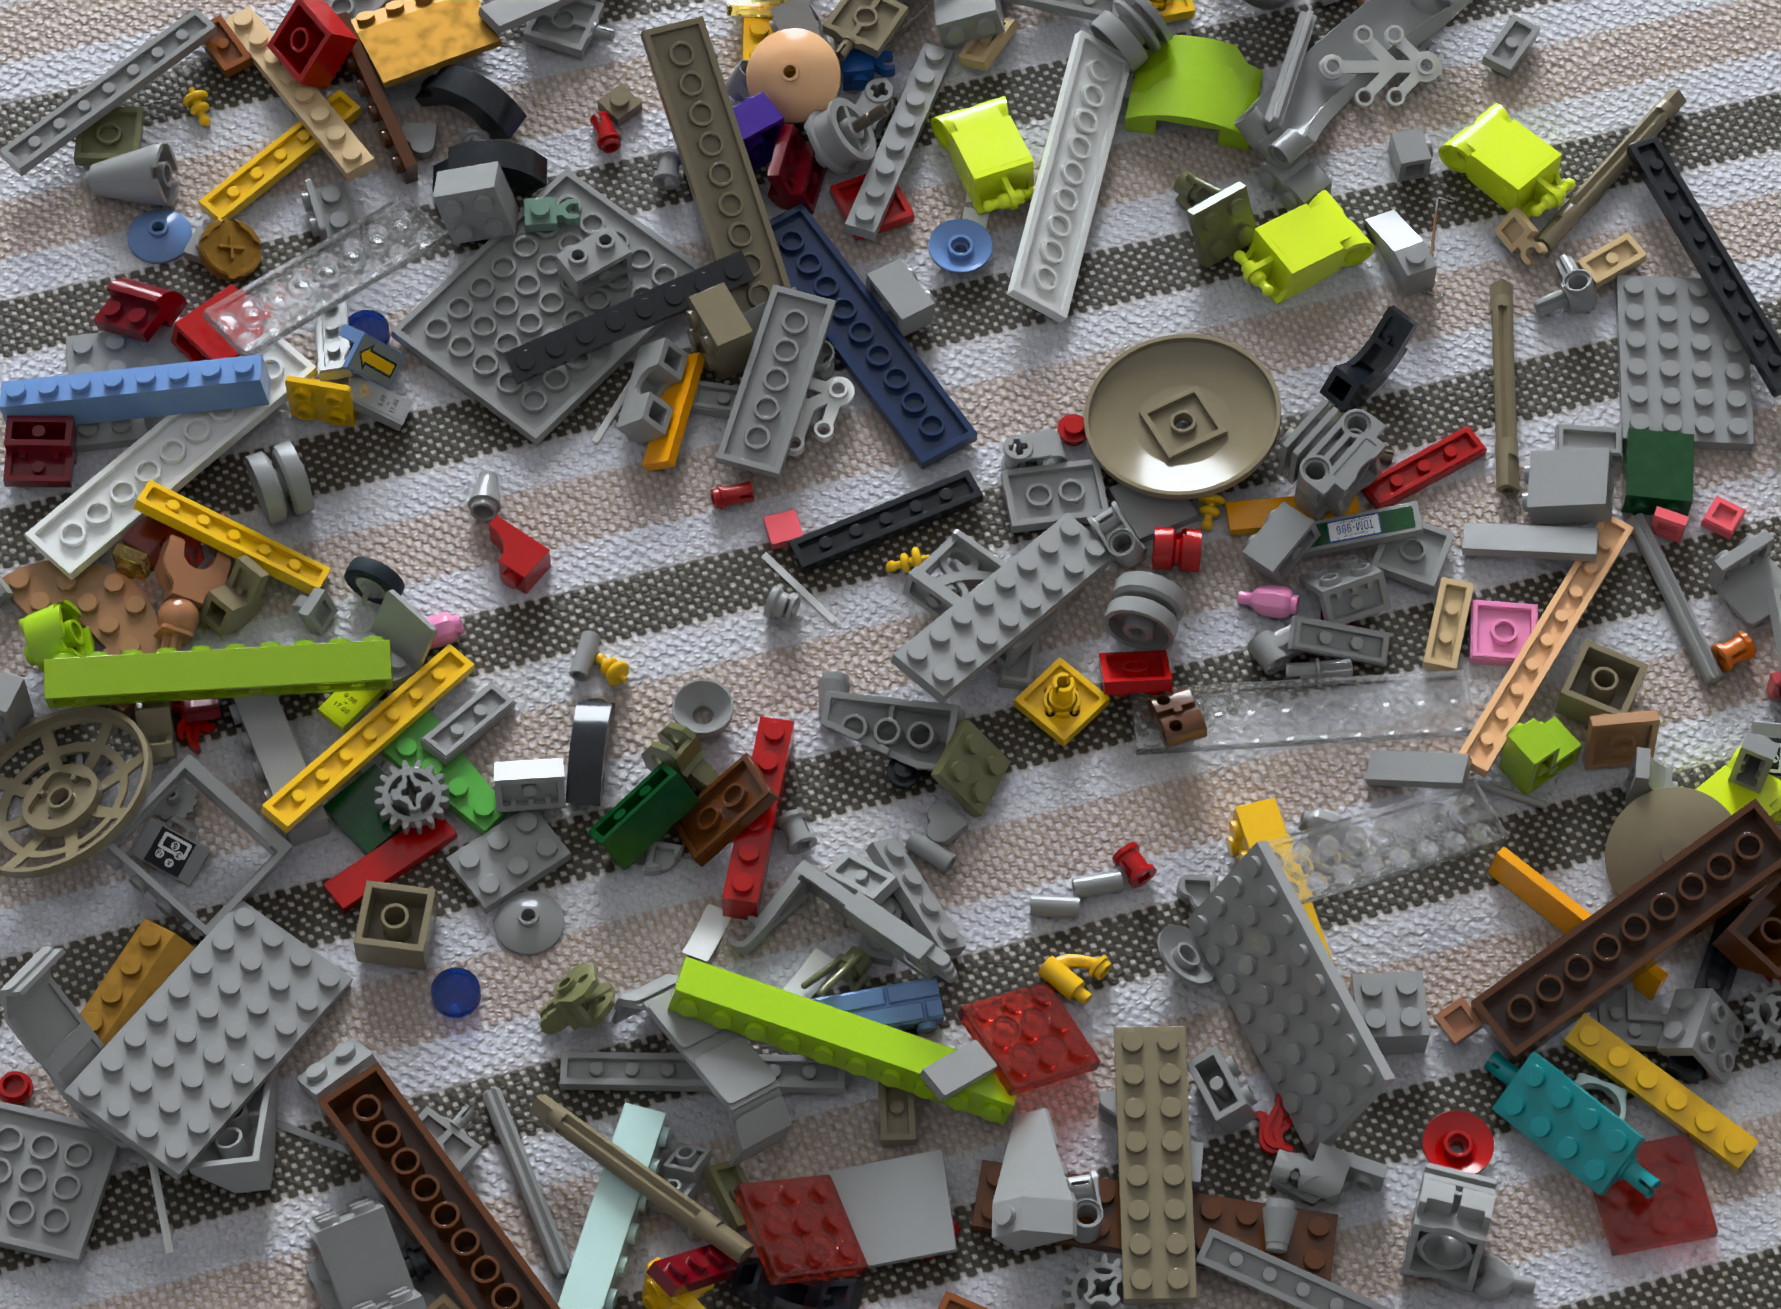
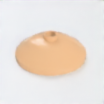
[746,28,841,124]

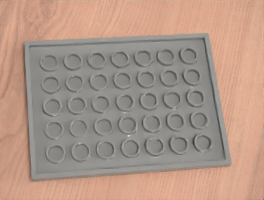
[391,169,702,446]

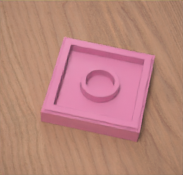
[1469,599,1538,666]

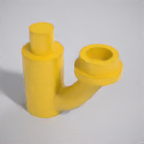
[1038,954,1112,1005]

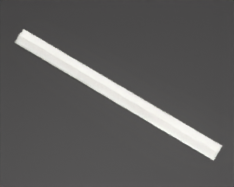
[592,380,630,444]
[761,552,837,624]
[148,1160,174,1254]

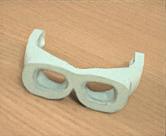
[1574,1073,1628,1121]

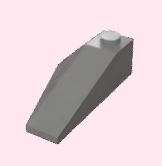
[820,691,965,771]
[189,1068,278,1193]
[992,1108,1077,1252]

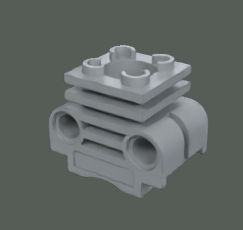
[1277,398,1386,521]
[1400,1162,1498,1292]

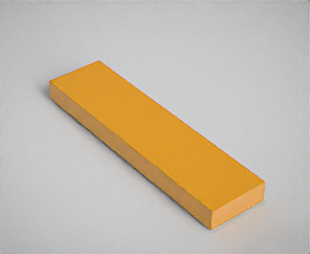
[642,352,705,471]
[1225,494,1360,536]

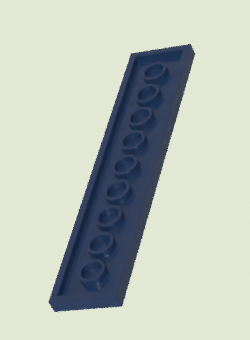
[769,203,978,470]

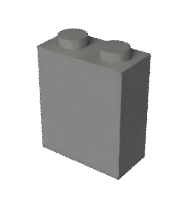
[1522,447,1615,525]

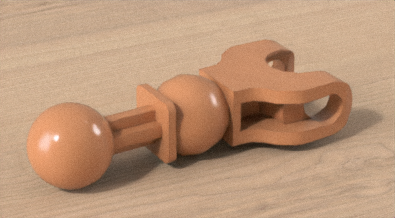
[154,534,232,651]

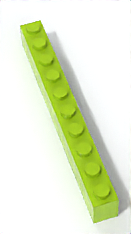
[44,636,393,708]
[668,956,1023,1125]

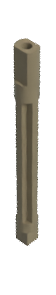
[1534,89,1687,251]
[1490,278,1520,497]
[529,1094,755,1264]

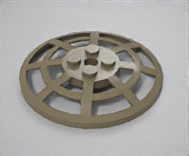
[0,706,153,878]

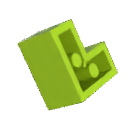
[1499,716,1582,795]

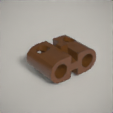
[1147,687,1208,749]

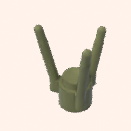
[1173,170,1223,211]
[801,946,873,996]

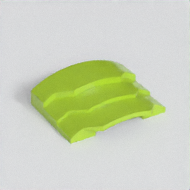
[1124,35,1263,150]

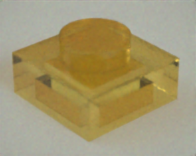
[112,543,152,581]

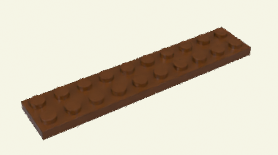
[971,1160,1338,1281]

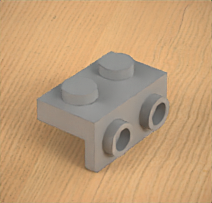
[296,1037,377,1102]

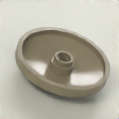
[1605,787,1731,896]

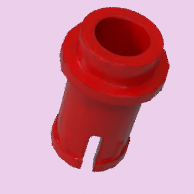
[590,111,622,153]
[710,481,754,511]

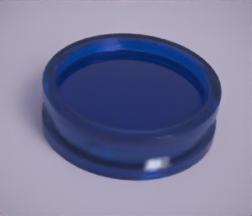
[349,310,390,348]
[431,967,481,1018]

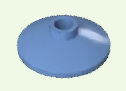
[128,209,192,264]
[928,219,993,274]

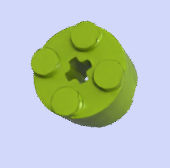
[19,600,95,673]

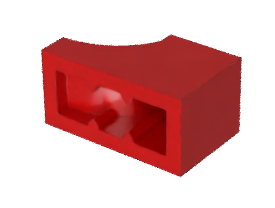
[489,516,551,594]

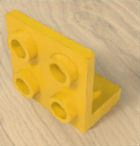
[285,375,359,427]

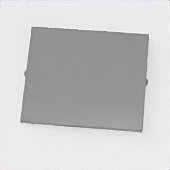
[816,1149,958,1276]

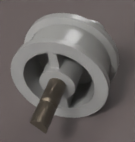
[804,97,891,175]

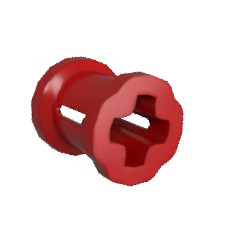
[1112,842,1157,888]

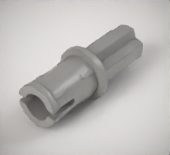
[1285,658,1353,684]

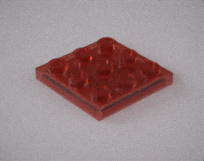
[957,981,1101,1096]
[1593,1134,1718,1256]
[733,1174,869,1285]

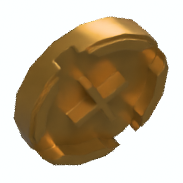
[197,218,262,281]

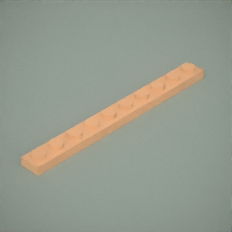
[1459,516,1634,778]

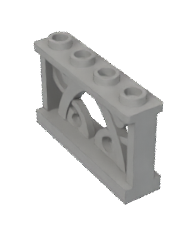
[903,529,1062,669]

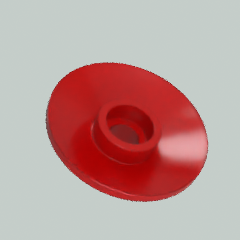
[1422,1111,1494,1174]

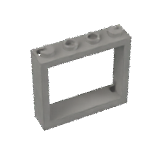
[102,754,293,941]

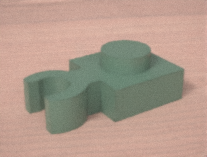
[523,197,580,232]

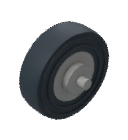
[344,557,405,605]

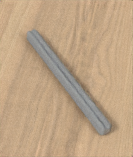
[1263,9,1317,131]
[1628,513,1723,685]
[483,1087,571,1279]

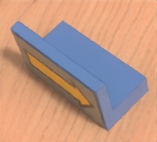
[338,324,406,390]

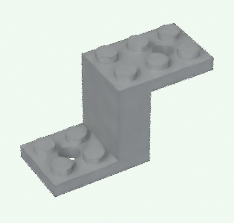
[306,1195,427,1309]

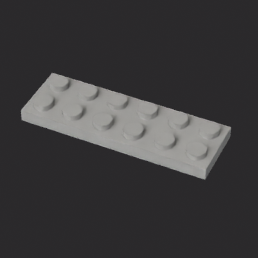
[716,284,836,479]

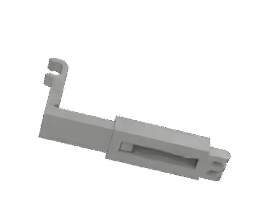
[728,860,958,983]

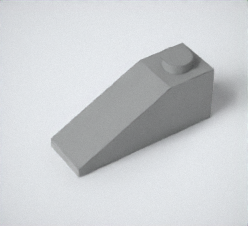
[1365,209,1437,297]

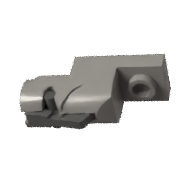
[1268,1143,1388,1206]

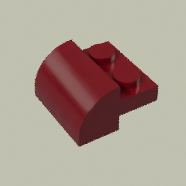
[767,124,827,214]
[93,278,188,343]
[3,416,77,488]

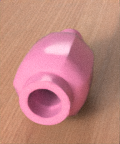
[1237,585,1300,619]
[426,612,465,650]

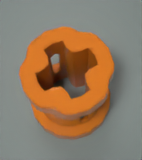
[1711,631,1756,672]

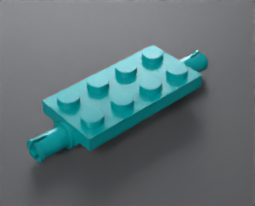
[1484,1051,1662,1199]

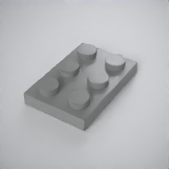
[1000,458,1109,533]
[446,810,572,914]

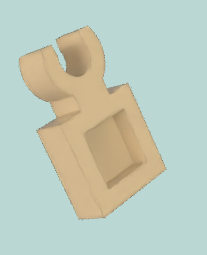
[1493,208,1548,266]

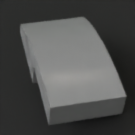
[648,1143,712,1214]

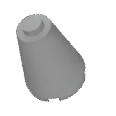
[85,143,179,207]

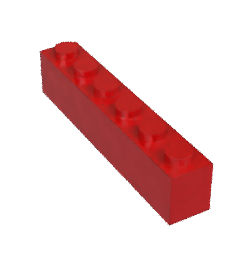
[722,716,794,920]

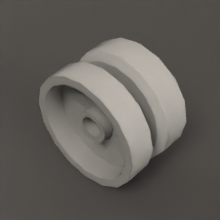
[245,441,315,526]
[1103,571,1187,651]

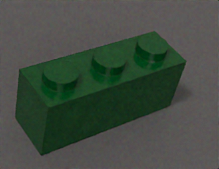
[587,762,700,871]

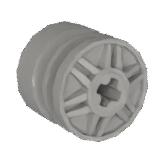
[1089,0,1173,74]

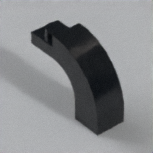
[415,65,527,140]
[432,140,547,197]
[1319,305,1419,411]
[566,698,615,806]
[729,1257,865,1309]

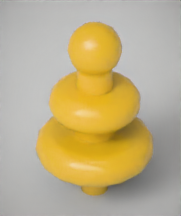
[183,87,210,126]
[1198,494,1225,531]
[886,547,930,574]
[594,653,630,686]

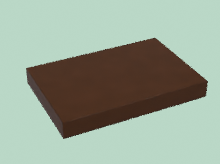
[673,752,779,867]

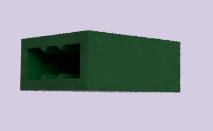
[1621,428,1694,516]

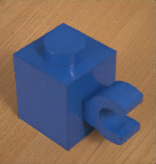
[838,42,895,91]

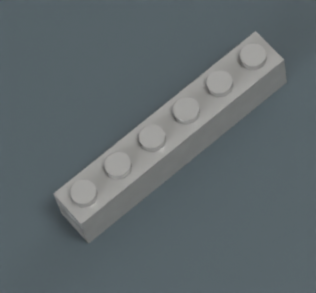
[228,695,330,847]

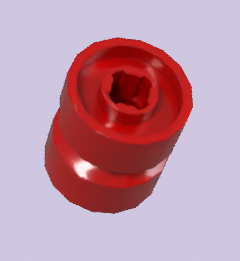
[1152,526,1202,573]

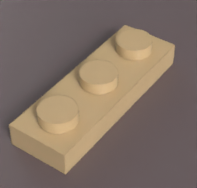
[1422,577,1474,675]

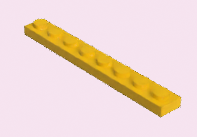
[261,644,474,834]

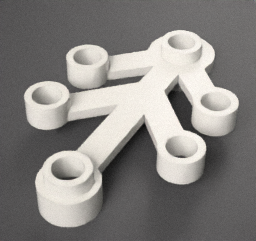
[1318,25,1441,108]
[788,376,855,456]

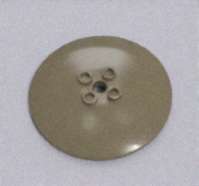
[1084,334,1282,500]

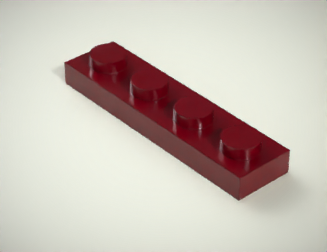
[646,1244,750,1298]

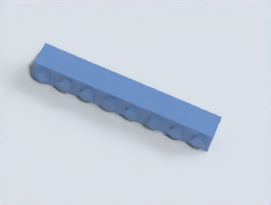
[0,354,271,425]

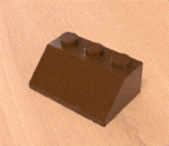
[1712,875,1781,979]

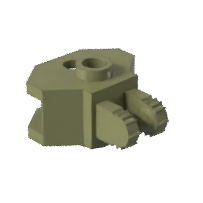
[641,722,719,794]
[539,963,615,1035]

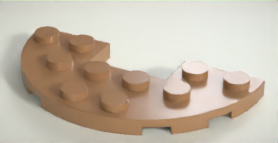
[2,560,162,716]

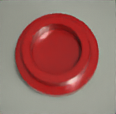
[1057,414,1086,446]
[0,1071,34,1106]

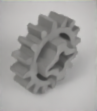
[375,760,450,835]
[1742,978,1781,1053]
[1062,1254,1138,1309]

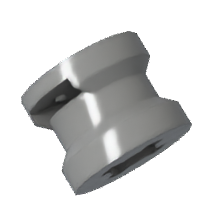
[763,585,801,626]

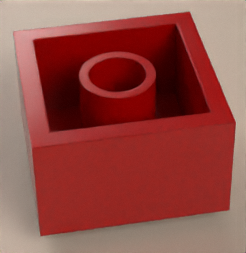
[267,0,358,89]

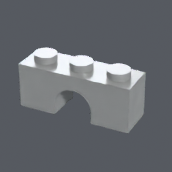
[616,337,689,445]

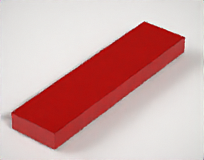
[1361,426,1487,509]
[323,818,458,914]

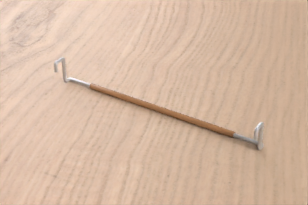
[1427,196,1455,297]

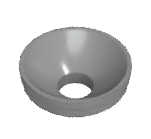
[672,679,734,738]

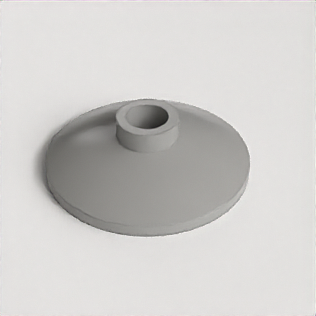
[494,891,564,956]
[1157,925,1216,985]

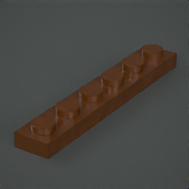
[337,11,418,184]

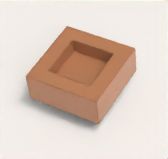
[1434,996,1483,1047]

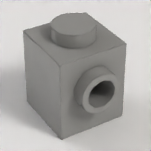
[1388,128,1433,182]

